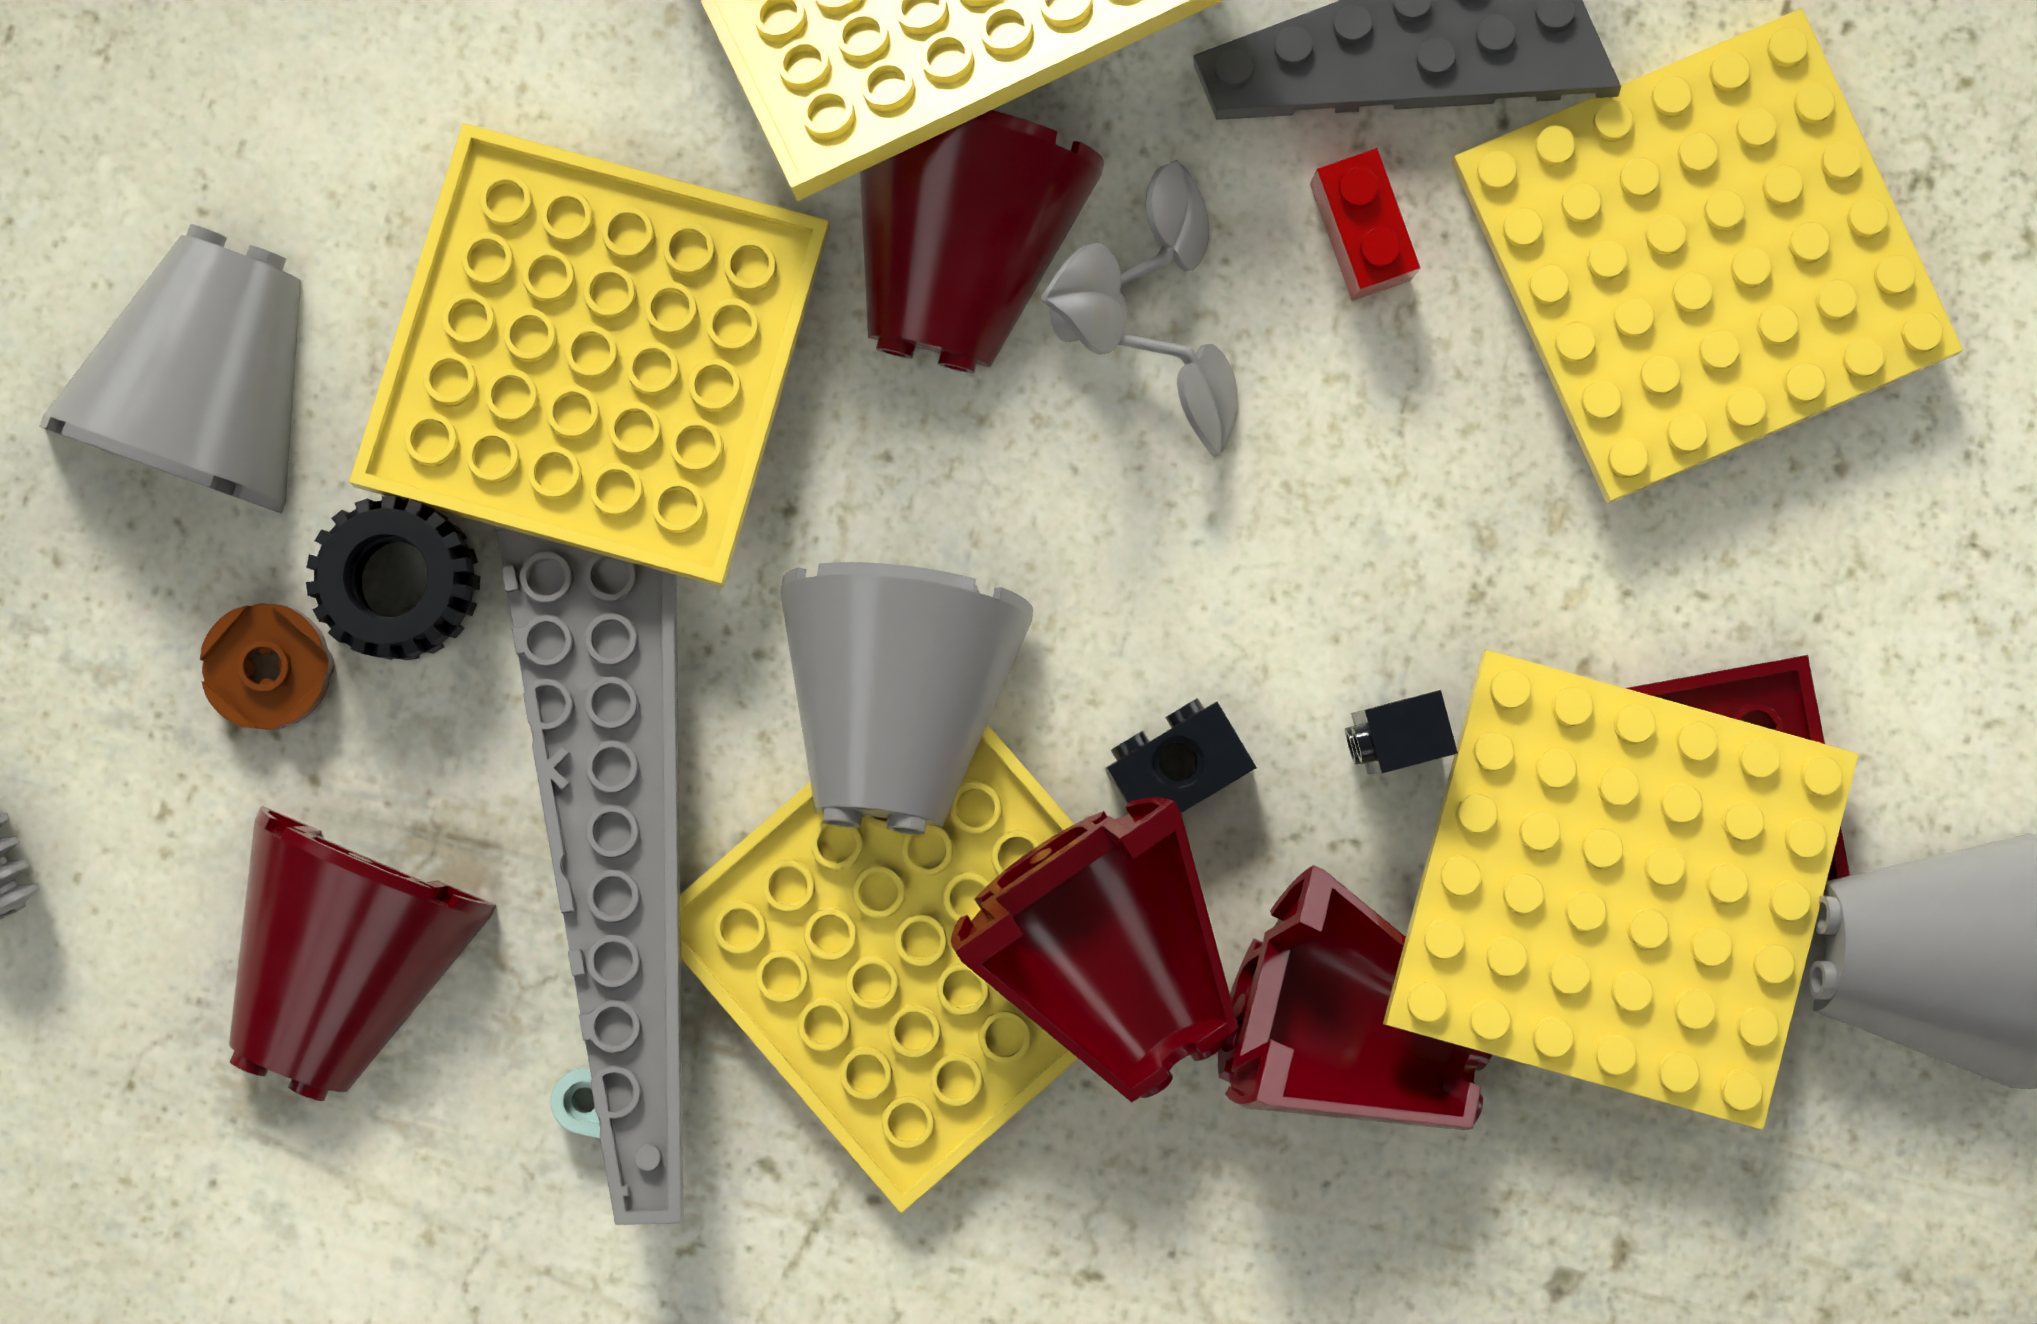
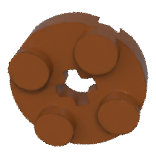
[200,603,334,730]

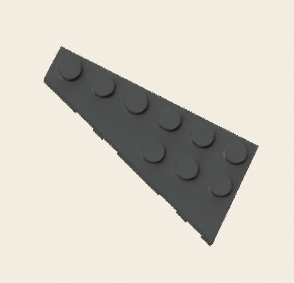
[1193,0,1621,120]

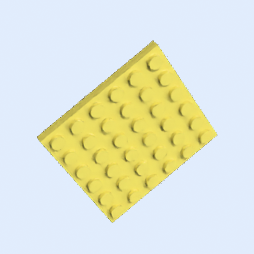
[1452,8,1963,505]
[349,123,830,588]
[1383,649,1859,1130]
[680,724,1078,1214]

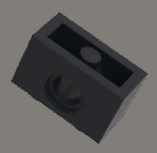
[1345,690,1458,774]
[1105,698,1257,813]

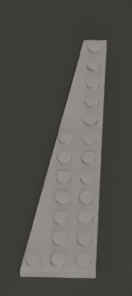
[494,526,684,1225]

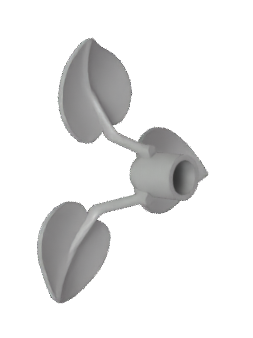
[1040,160,1237,457]

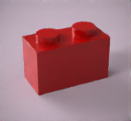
[1310,148,1421,301]

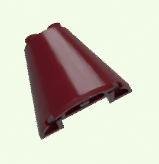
[860,110,1104,373]
[951,797,1239,1103]
[229,806,496,1101]
[1218,865,1492,1130]

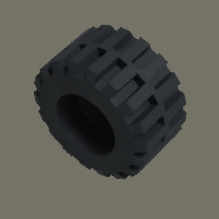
[306,496,481,660]

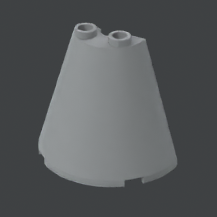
[39,224,301,513]
[780,562,1033,834]
[1809,834,2037,1089]

